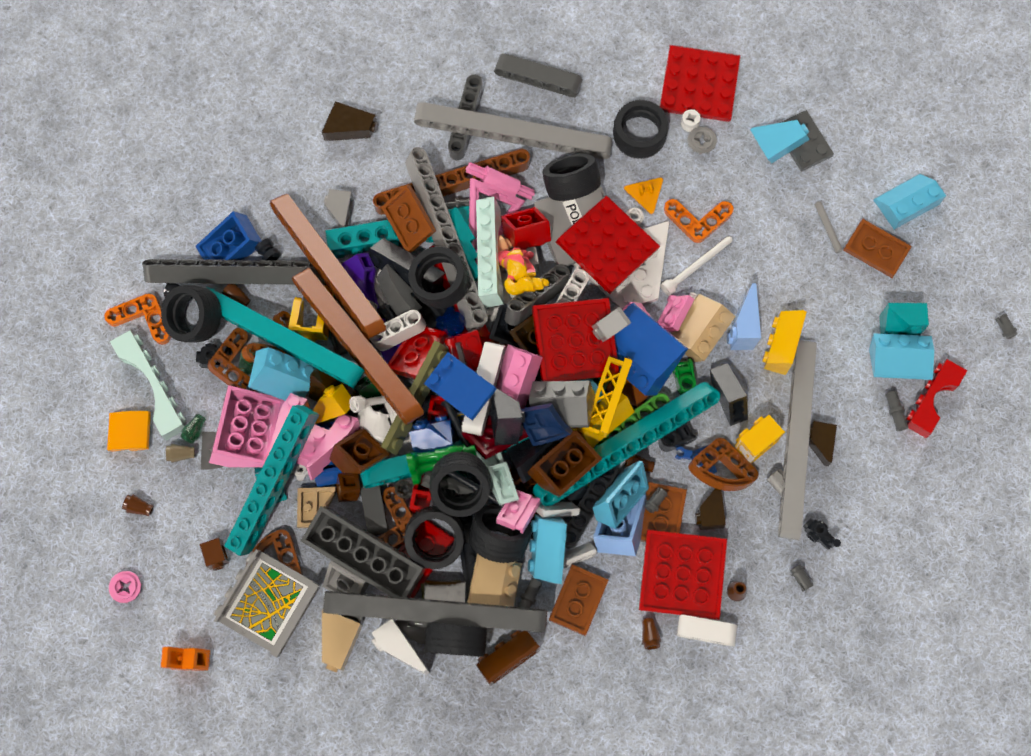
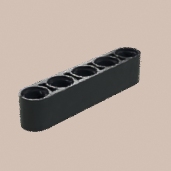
[565,466,618,549]

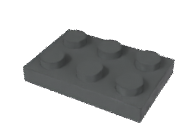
[780,110,834,172]

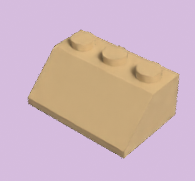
[670,294,736,362]
[467,554,522,607]

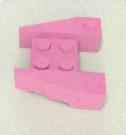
[269,393,360,480]

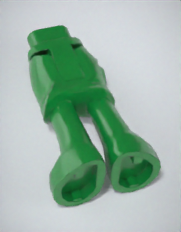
[406,445,477,485]

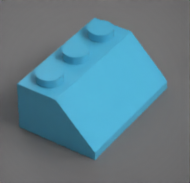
[874,174,946,230]
[869,333,935,380]
[248,347,315,401]
[593,461,649,529]
[528,514,567,584]

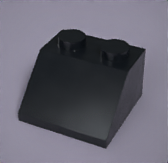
[490,389,525,445]

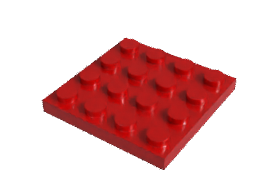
[660,45,741,122]
[555,195,660,294]
[532,298,619,381]
[639,530,727,620]

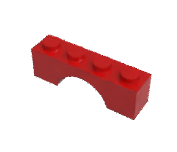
[906,359,968,438]

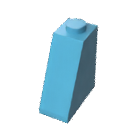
[750,120,810,164]

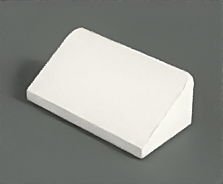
[563,542,597,569]

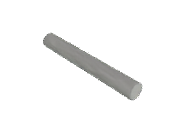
[814,201,843,253]

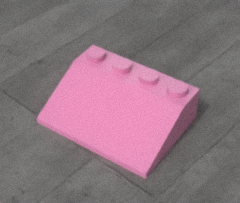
[209,385,285,467]

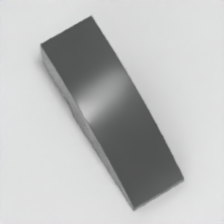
[376,264,422,316]

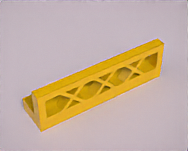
[583,357,633,438]

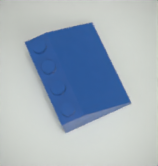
[614,303,688,396]

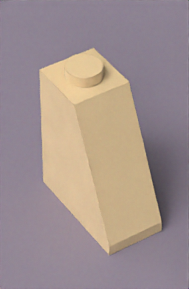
[322,610,362,673]

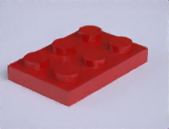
[388,327,448,379]

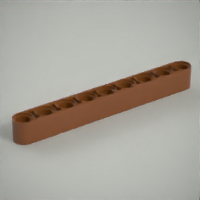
[373,149,530,215]

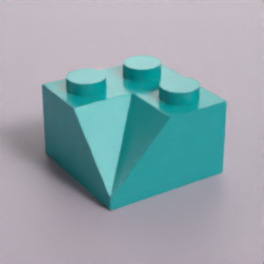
[879,303,929,335]

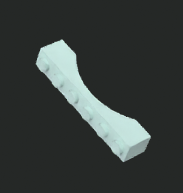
[476,197,504,308]
[110,331,187,441]

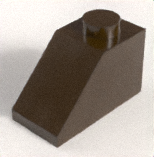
[809,421,837,466]
[695,488,726,530]

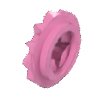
[109,571,142,603]

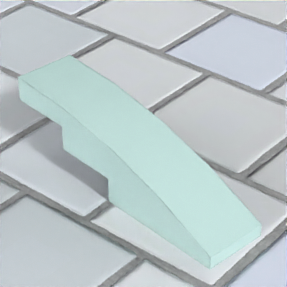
[475,449,519,505]

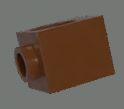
[336,473,360,502]
[199,537,229,571]

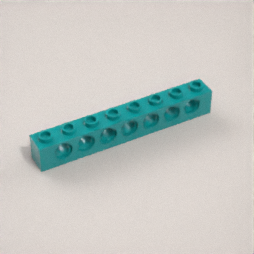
[325,206,469,259]
[224,405,319,556]

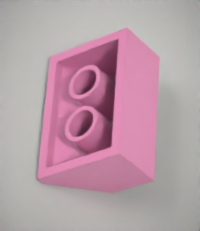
[496,344,543,409]

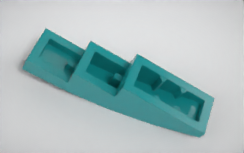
[450,207,478,283]

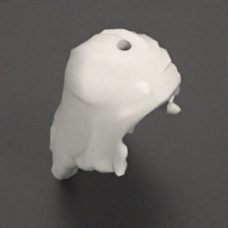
[357,406,390,445]

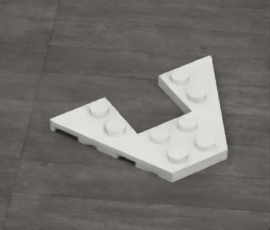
[572,221,669,309]

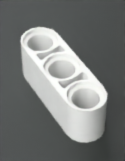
[370,310,426,351]
[676,615,737,646]

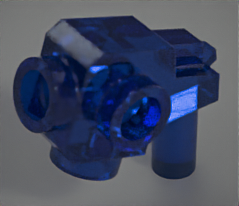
[436,307,465,337]

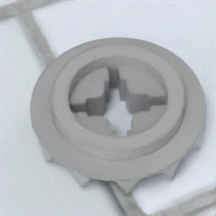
[687,127,717,155]

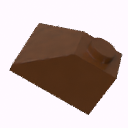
[329,428,390,474]

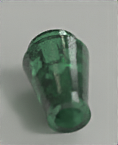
[180,414,206,444]

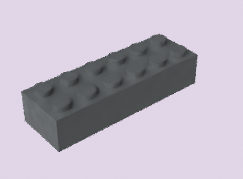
[301,506,427,598]

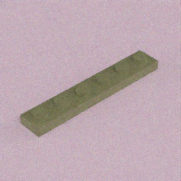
[381,341,449,455]

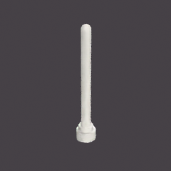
[660,236,733,296]
[349,396,387,412]

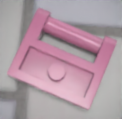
[656,295,694,332]

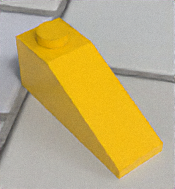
[313,384,351,424]

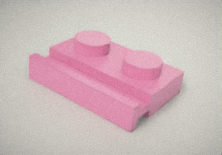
[496,490,540,533]

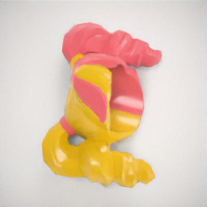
[498,248,549,295]

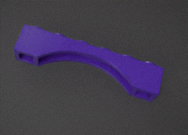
[341,253,402,364]

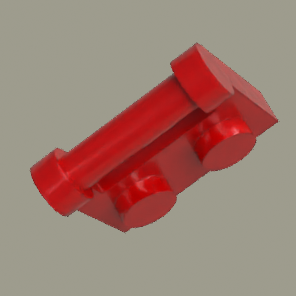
[444,329,483,372]

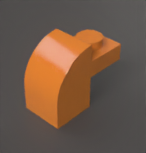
[161,647,210,671]

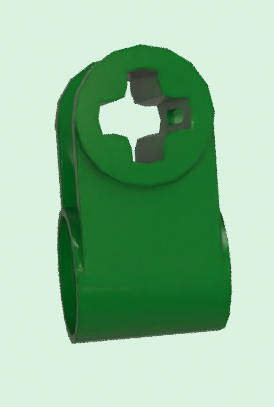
[673,358,696,395]

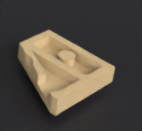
[297,487,336,528]

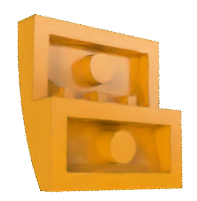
[107,411,151,452]

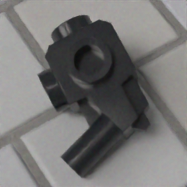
[196,343,232,369]
[803,518,841,550]

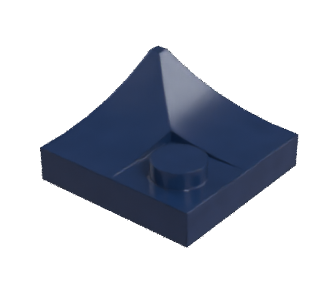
[521,403,573,446]

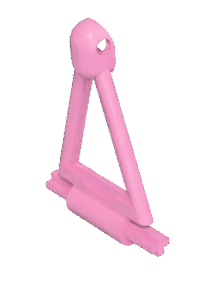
[466,162,535,266]

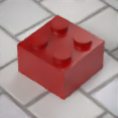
[501,207,551,250]

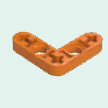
[664,199,734,243]
[104,294,171,345]

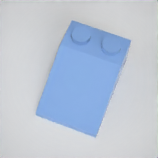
[727,283,761,350]
[593,495,646,556]

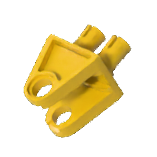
[288,297,329,343]

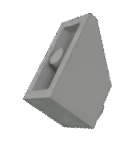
[324,189,353,228]
[591,307,631,342]

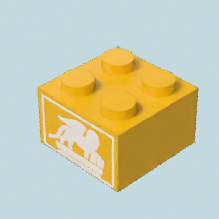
[734,415,785,464]

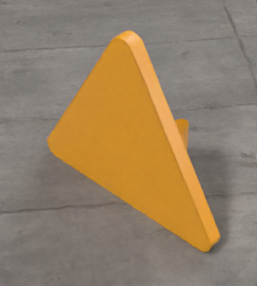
[624,178,663,214]

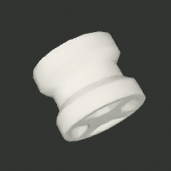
[681,109,700,132]

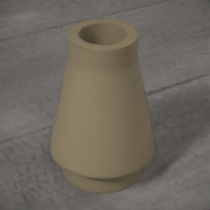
[166,444,195,463]

